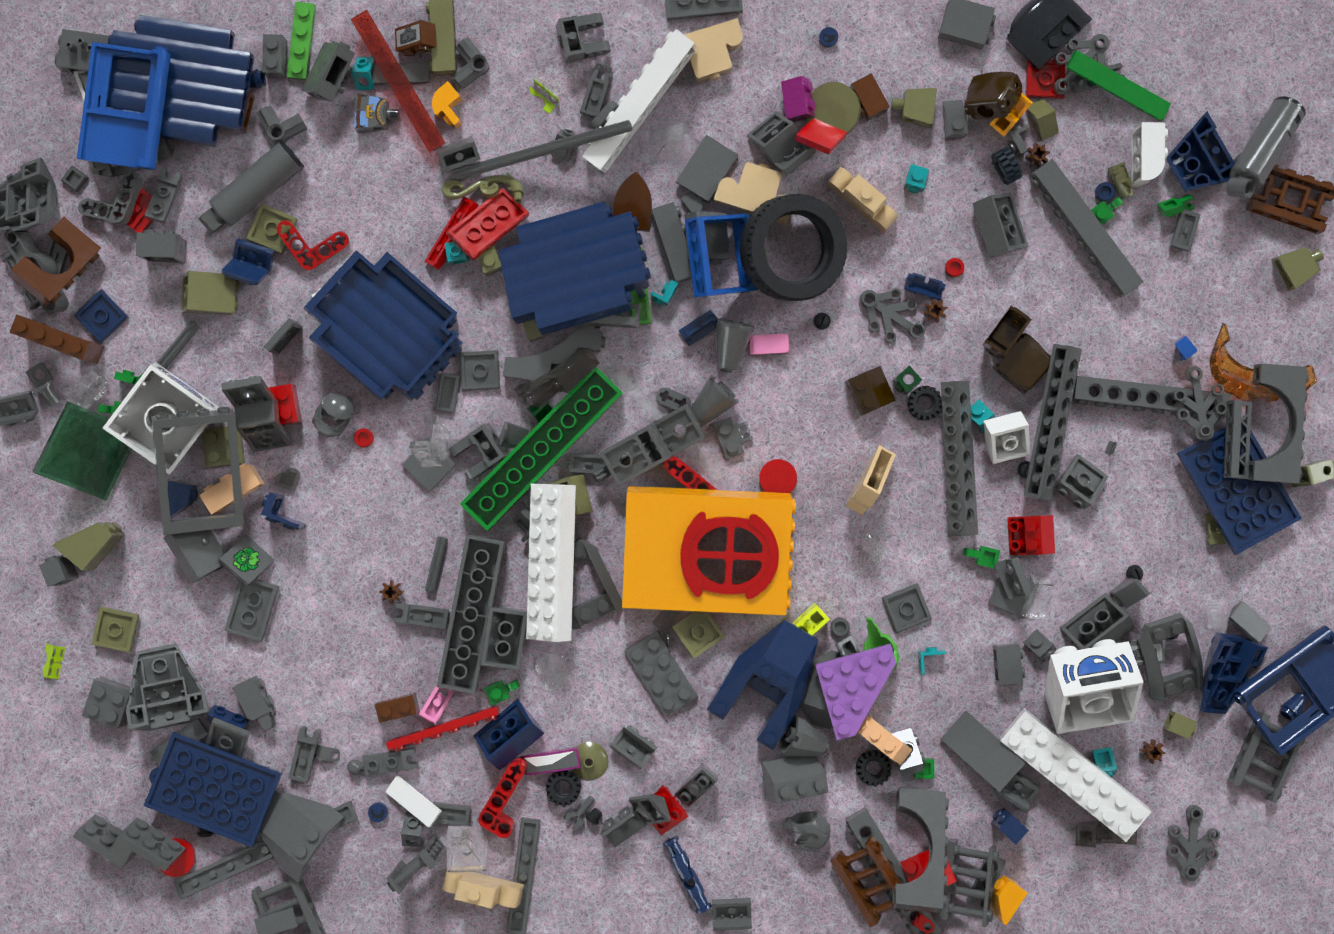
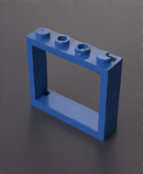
[685,214,758,298]

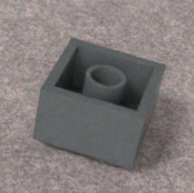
[136,230,187,263]
[82,677,130,728]

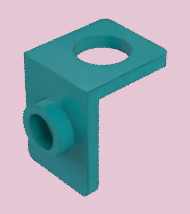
[351,56,376,90]
[918,647,946,675]

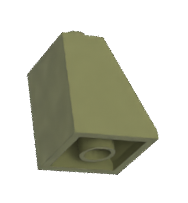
[181,271,239,315]
[53,522,125,571]

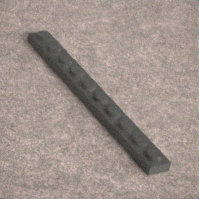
[174,801,358,899]

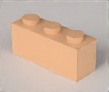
[199,463,264,515]
[858,715,912,765]

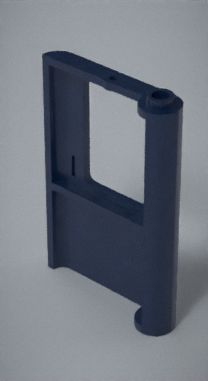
[1233,625,1334,755]

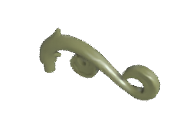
[442,172,524,204]

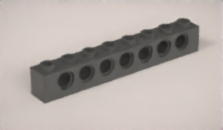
[1024,344,1082,501]
[1072,376,1231,421]
[941,381,978,536]
[845,807,942,934]

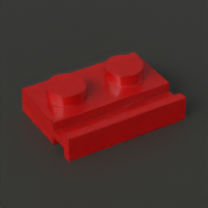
[119,188,153,233]

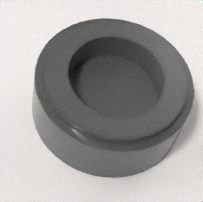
[830,617,850,637]

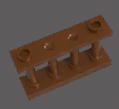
[830,836,909,927]

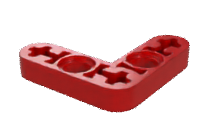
[277,220,349,270]

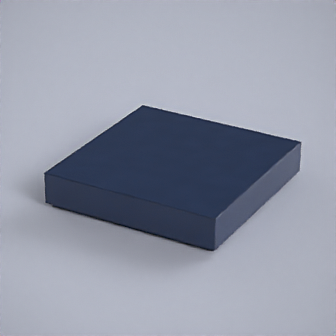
[74,289,129,343]

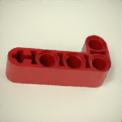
[664,456,717,490]
[478,758,527,838]

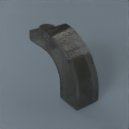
[1075,821,1137,848]

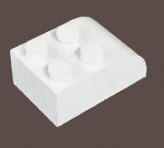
[1131,122,1168,188]

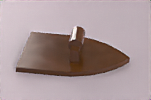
[613,172,652,230]

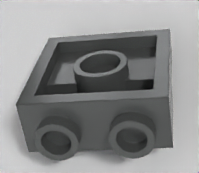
[1055,454,1109,510]

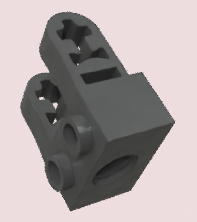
[556,13,611,63]
[449,423,509,481]

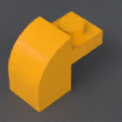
[432,81,462,129]
[989,94,1033,137]

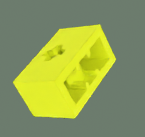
[792,603,830,636]

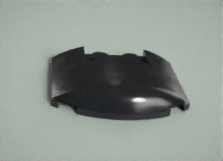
[1006,0,1092,71]

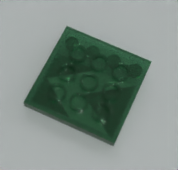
[32,401,132,500]

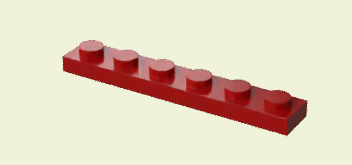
[386,705,500,752]

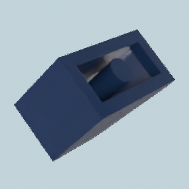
[168,481,198,519]

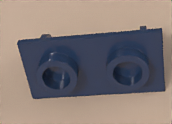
[904,272,946,301]
[678,310,718,346]
[207,705,250,729]

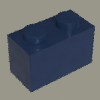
[991,808,1029,845]

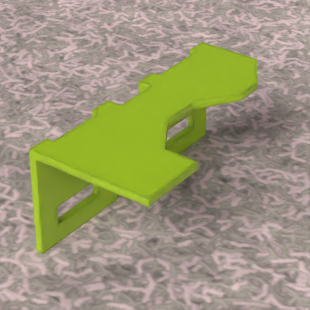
[529,78,559,114]
[42,643,65,679]

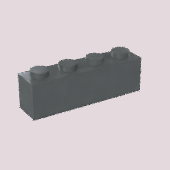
[652,202,692,283]

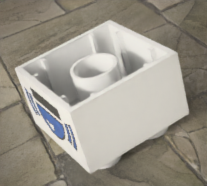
[103,362,219,475]
[1044,639,1144,734]

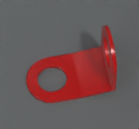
[911,913,935,934]

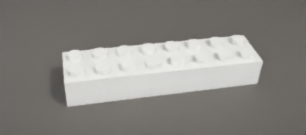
[582,29,697,173]
[526,484,576,642]
[1000,708,1151,842]

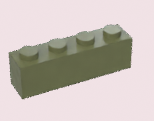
[426,0,457,76]

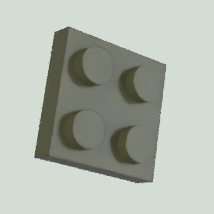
[246,203,298,254]
[202,426,245,468]
[92,606,140,652]
[671,611,725,659]

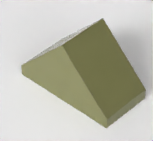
[1027,98,1059,141]

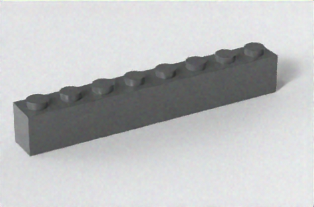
[1030,158,1144,298]

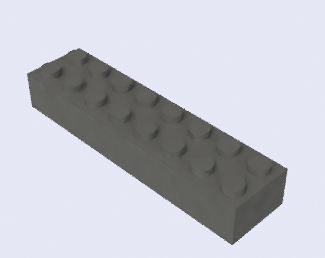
[437,534,507,694]

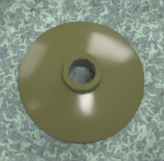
[572,742,608,780]

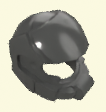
[312,393,354,438]
[784,811,831,852]

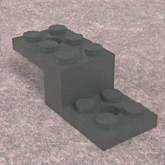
[221,376,291,452]
[599,403,706,486]
[73,814,186,872]

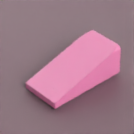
[749,334,789,355]
[419,685,455,725]

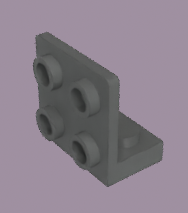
[600,806,646,848]

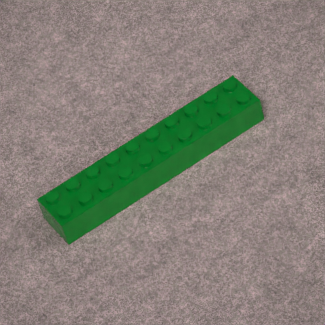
[460,366,623,531]

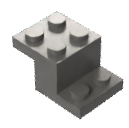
[747,111,816,176]

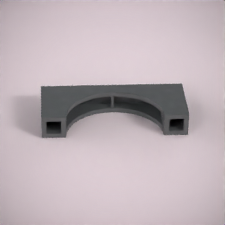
[892,787,949,913]

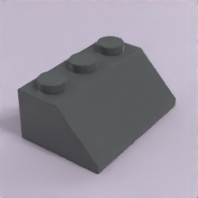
[972,192,1029,258]
[1060,593,1135,650]
[480,607,527,670]
[761,756,829,804]

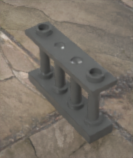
[1227,711,1306,803]
[386,834,447,895]
[939,838,999,927]
[251,875,326,934]

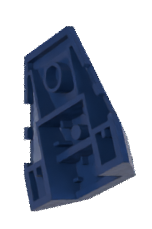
[1200,632,1268,714]

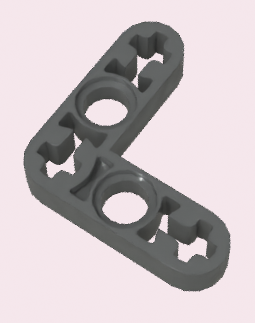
[78,171,143,226]

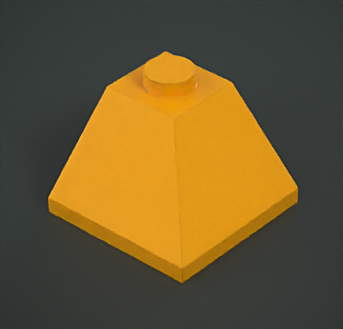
[991,875,1028,925]

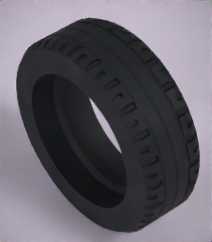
[739,194,848,301]

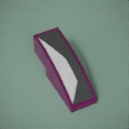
[522,746,581,775]

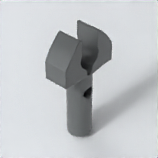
[566,796,595,829]

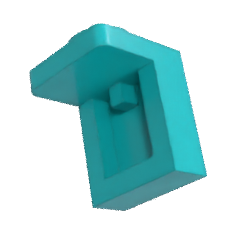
[971,400,996,434]

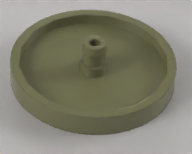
[806,82,861,134]

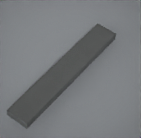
[506,817,541,934]

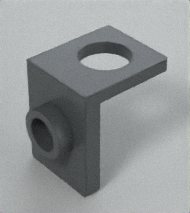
[498,421,529,446]
[401,811,423,847]

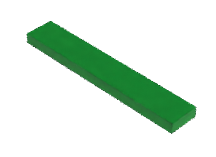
[1066,50,1171,121]

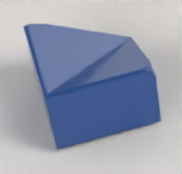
[1175,336,1197,361]

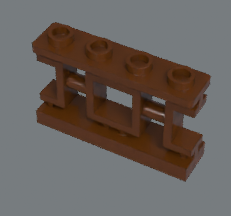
[1246,164,1334,234]

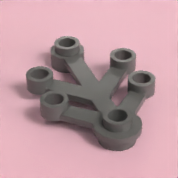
[1053,34,1110,95]
[859,288,925,343]
[1173,366,1228,441]
[1167,804,1220,881]

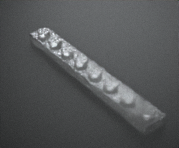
[610,366,729,488]

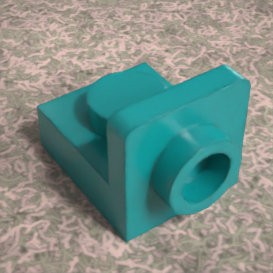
[904,164,929,194]
[445,242,469,265]
[650,280,678,306]
[1091,747,1117,778]

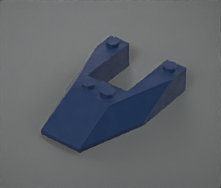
[707,619,818,750]

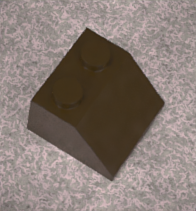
[845,366,896,416]

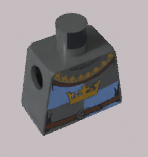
[354,93,400,133]

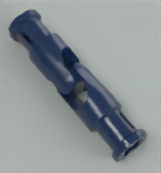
[662,836,712,914]

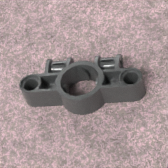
[1,230,69,313]

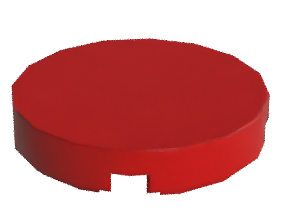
[759,459,797,493]
[159,838,196,877]

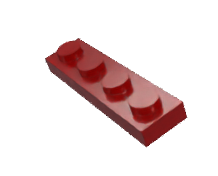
[424,197,478,270]

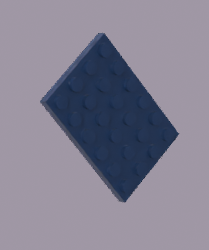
[1176,419,1302,555]
[144,732,282,847]

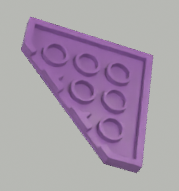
[815,644,896,740]

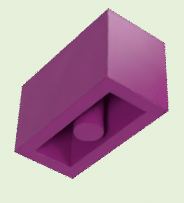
[781,76,816,122]

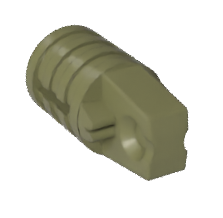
[1108,162,1134,199]

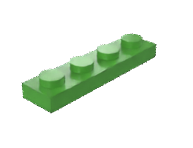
[287,2,316,80]

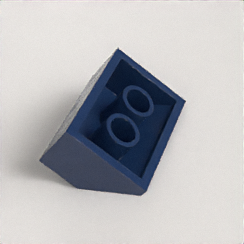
[473,699,544,770]

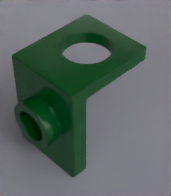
[892,366,922,394]
[526,396,552,422]

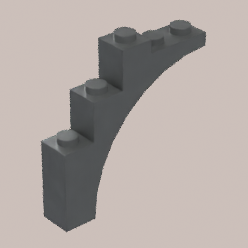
[503,325,606,384]

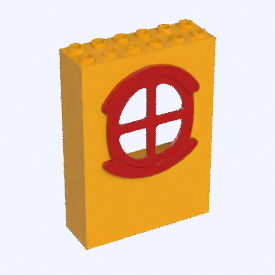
[622,486,796,615]

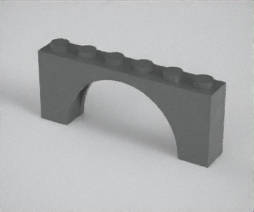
[1246,363,1309,483]

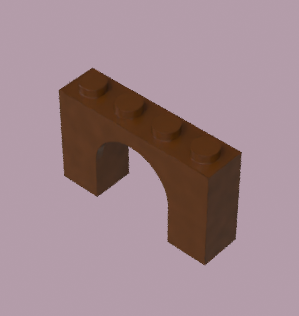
[8,217,101,306]
[9,314,105,364]

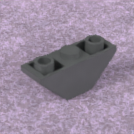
[675,763,718,806]

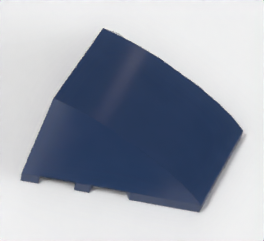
[1166,111,1236,191]

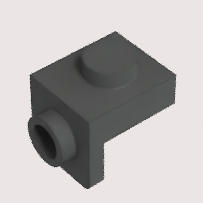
[1007,125,1029,157]
[551,129,576,162]
[513,508,530,543]
[1023,629,1056,663]

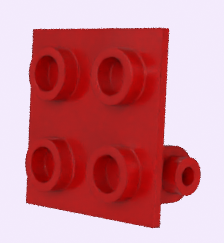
[652,785,689,836]

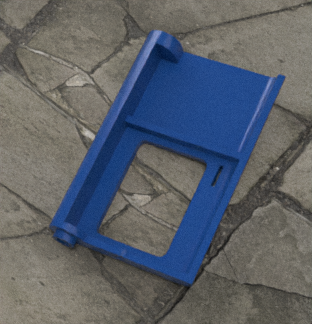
[77,42,171,170]

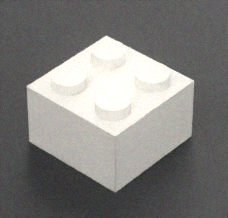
[984,411,1030,464]

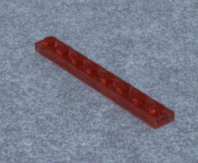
[351,10,446,153]

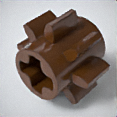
[1025,143,1050,168]
[923,299,948,323]
[379,580,404,604]
[1139,739,1166,764]

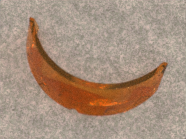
[1210,323,1317,402]

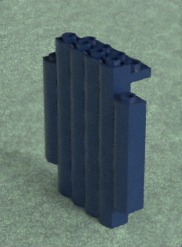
[107,15,255,147]
[498,201,651,335]
[304,250,463,401]

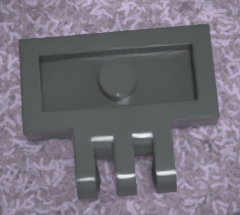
[713,417,753,460]

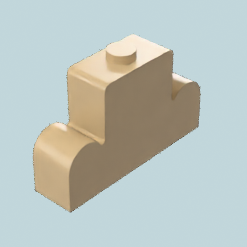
[664,18,743,82]
[713,162,789,225]
[826,167,898,233]
[845,445,896,515]
[442,867,524,908]

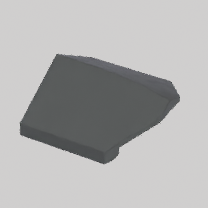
[629,794,671,825]

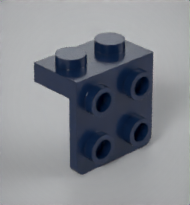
[222,239,275,285]
[261,492,306,530]

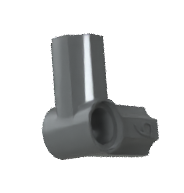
[452,37,489,90]
[257,106,307,145]

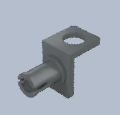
[26,362,61,407]

